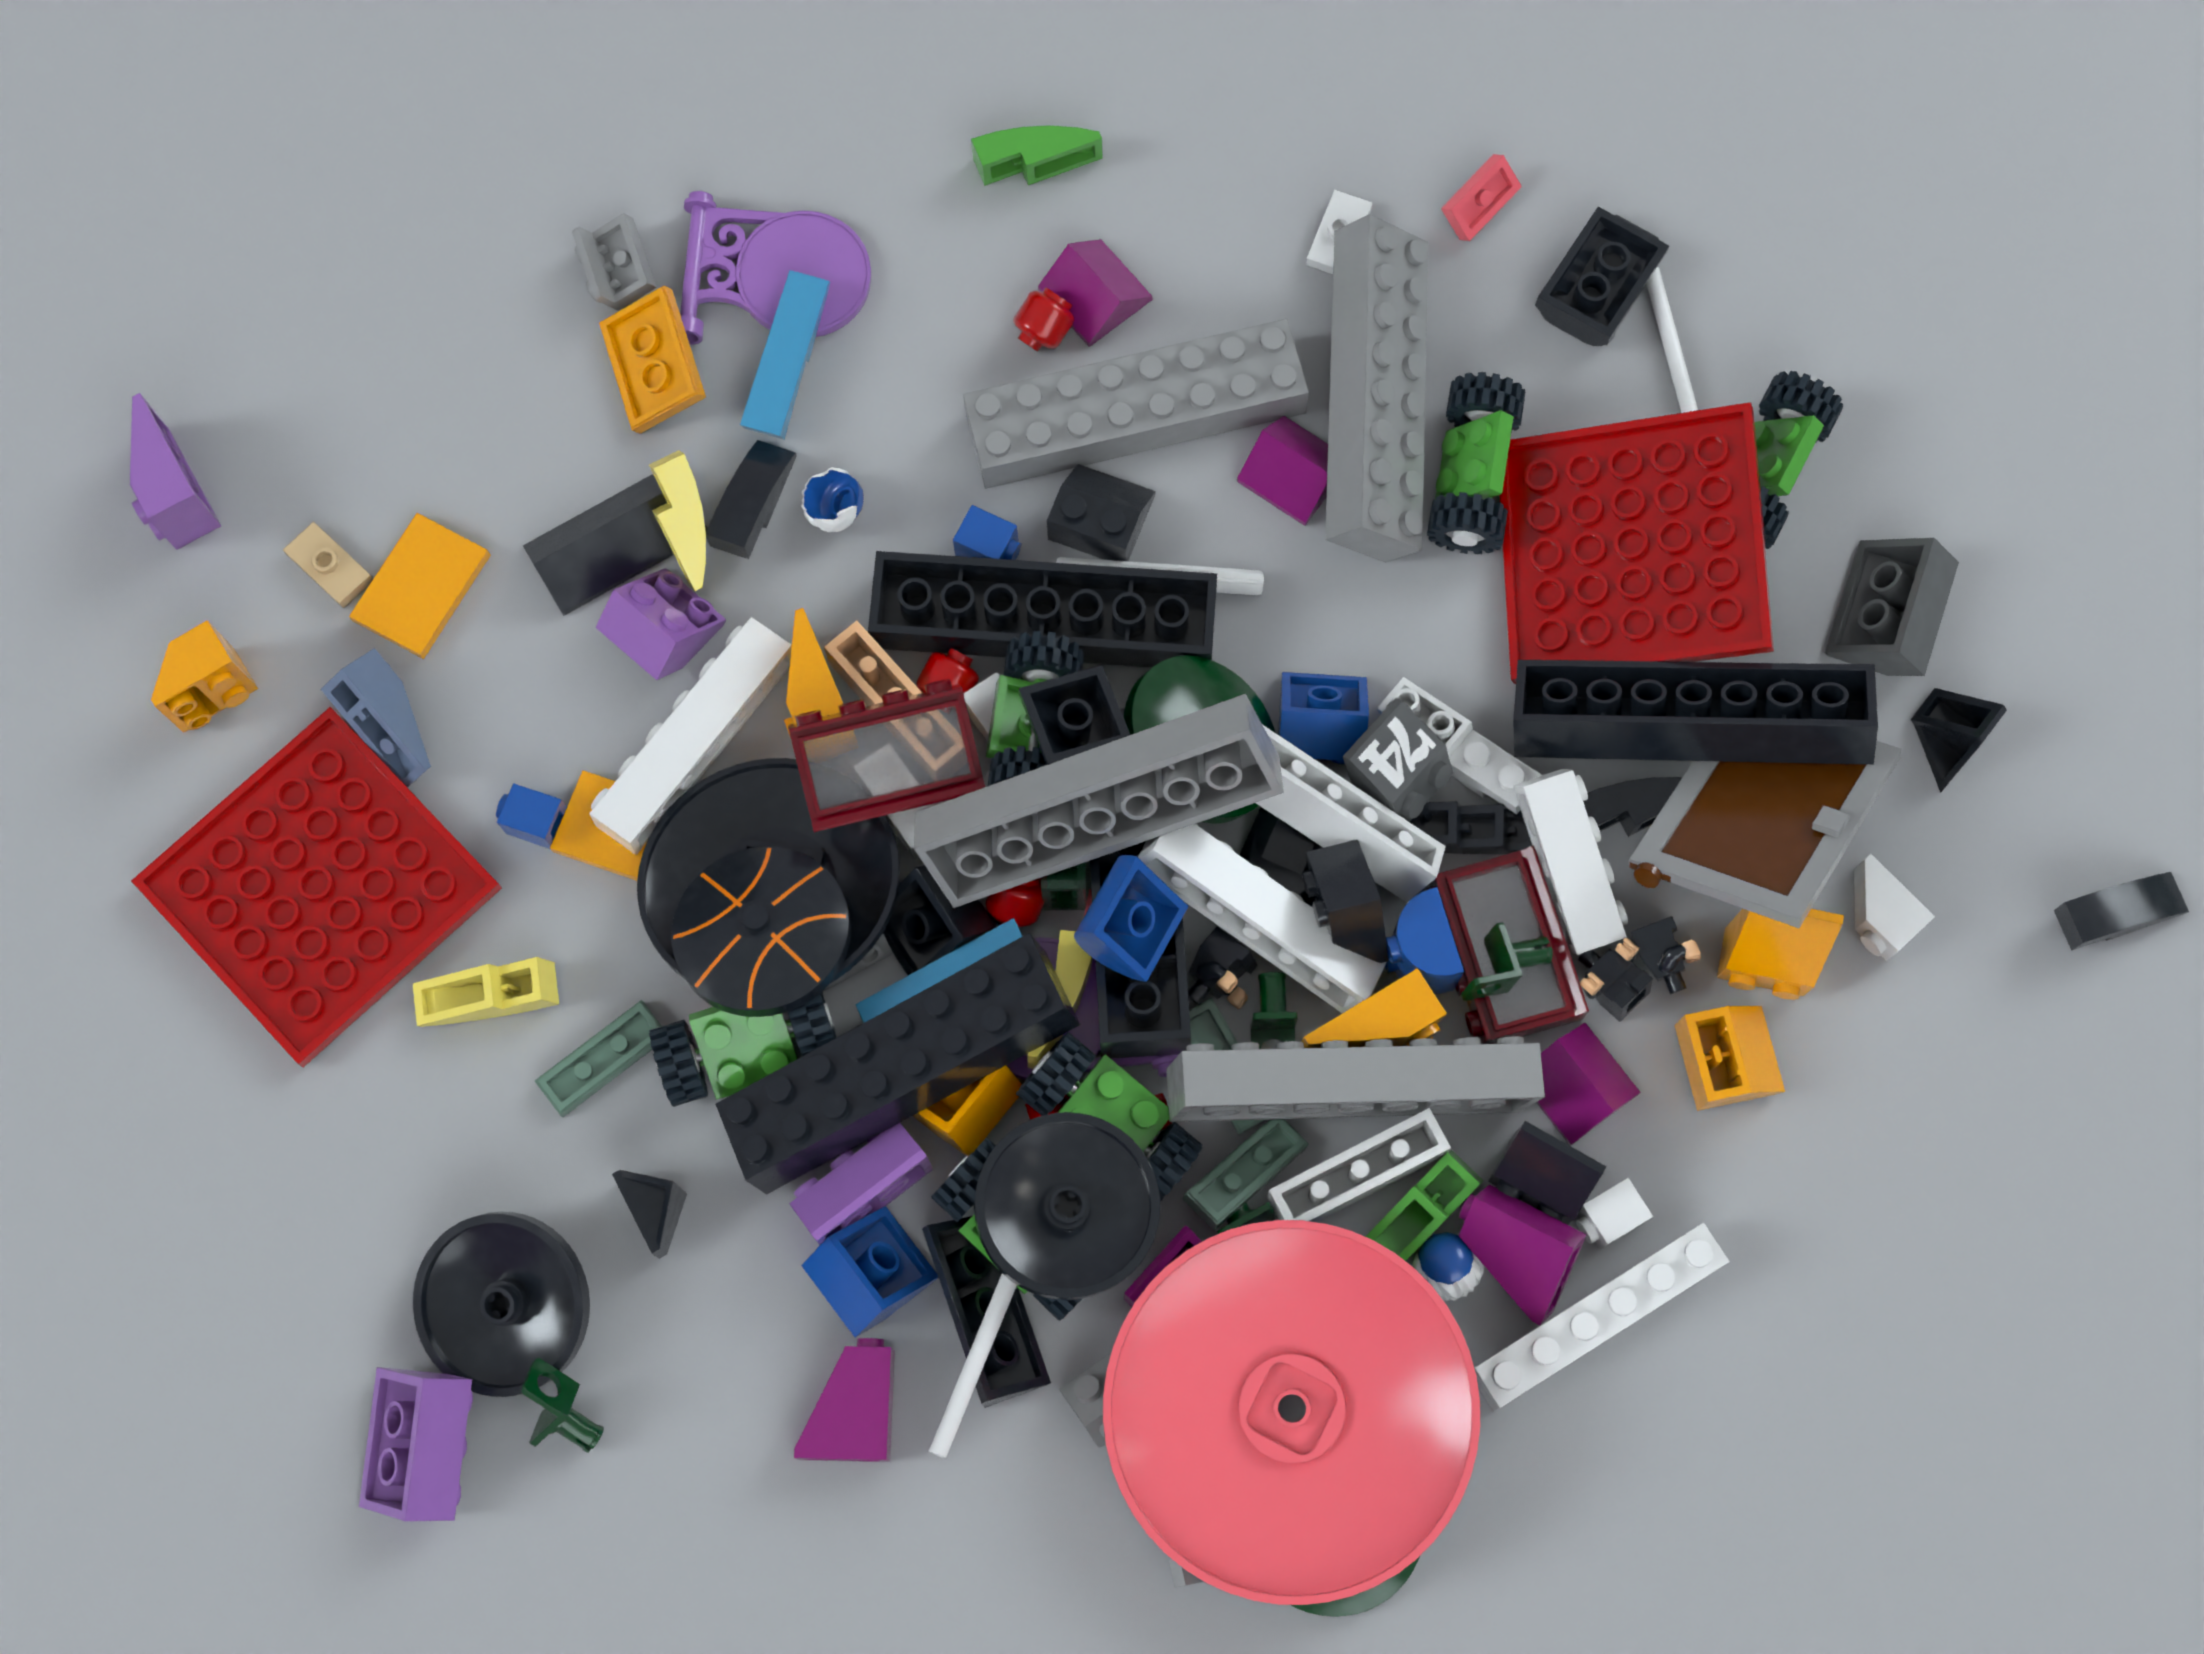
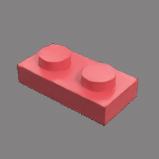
[1441,154,1522,241]

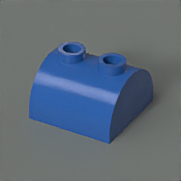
[1074,855,1189,982]
[1384,887,1464,994]

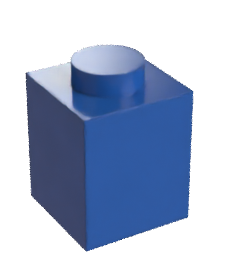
[953,505,1022,560]
[496,783,567,849]

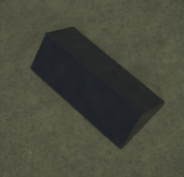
[523,474,707,616]
[922,1216,1051,1408]

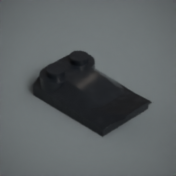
[1535,206,1669,346]
[1239,807,1323,907]

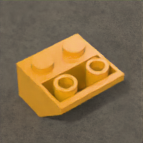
[151,620,258,733]
[1674,1006,1785,1111]

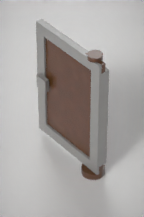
[1629,741,1901,928]

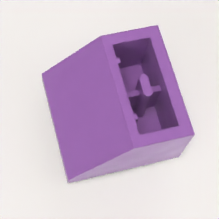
[595,568,726,680]

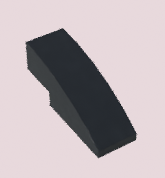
[706,440,797,559]
[1583,777,1682,837]
[2054,872,2189,951]

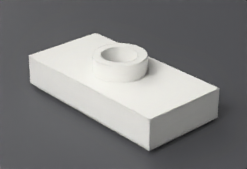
[1306,190,1373,274]

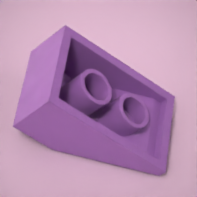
[130,393,221,550]

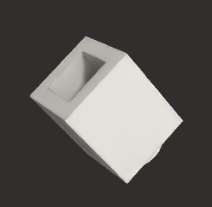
[1576,1178,1653,1250]

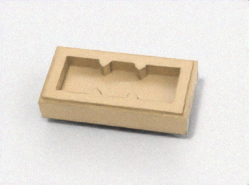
[283,521,373,609]

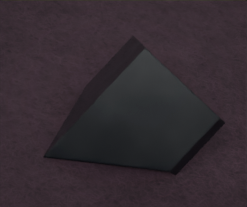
[1911,688,2007,793]
[612,1170,687,1259]

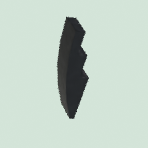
[1410,801,1532,854]

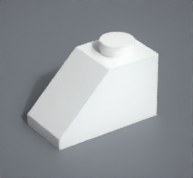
[1854,854,1935,961]

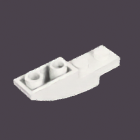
[1377,677,1542,815]

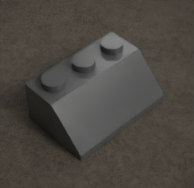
[1825,537,1959,676]

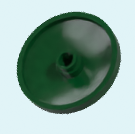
[1123,655,1276,824]

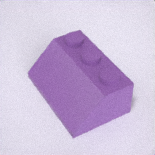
[789,1123,933,1245]
[359,1367,473,1521]

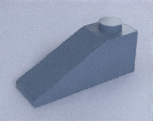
[321,648,431,787]

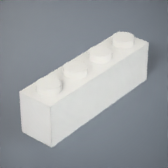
[1513,769,1628,955]
[1267,1108,1451,1222]

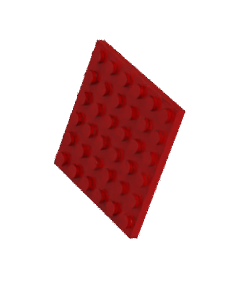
[1500,402,1774,684]
[131,707,502,1068]

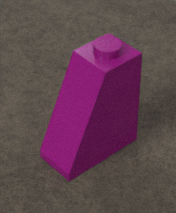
[1459,1185,1587,1326]
[794,1338,895,1462]

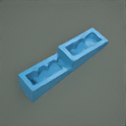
[740,270,831,440]
[855,918,1023,1023]

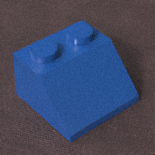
[1278,672,1369,764]
[801,1206,939,1338]

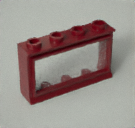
[788,679,986,832]
[1425,846,1589,1044]

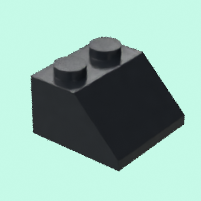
[1046,464,1156,561]
[1018,665,1130,765]
[1302,839,1389,963]
[883,865,996,975]
[1488,1121,1607,1225]

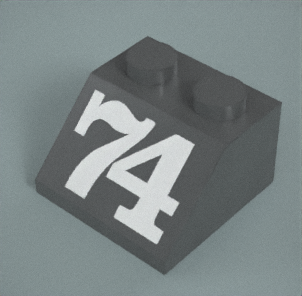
[1343,698,1453,822]

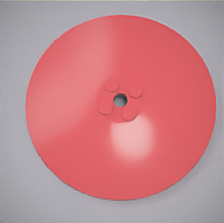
[1103,1220,1480,1605]

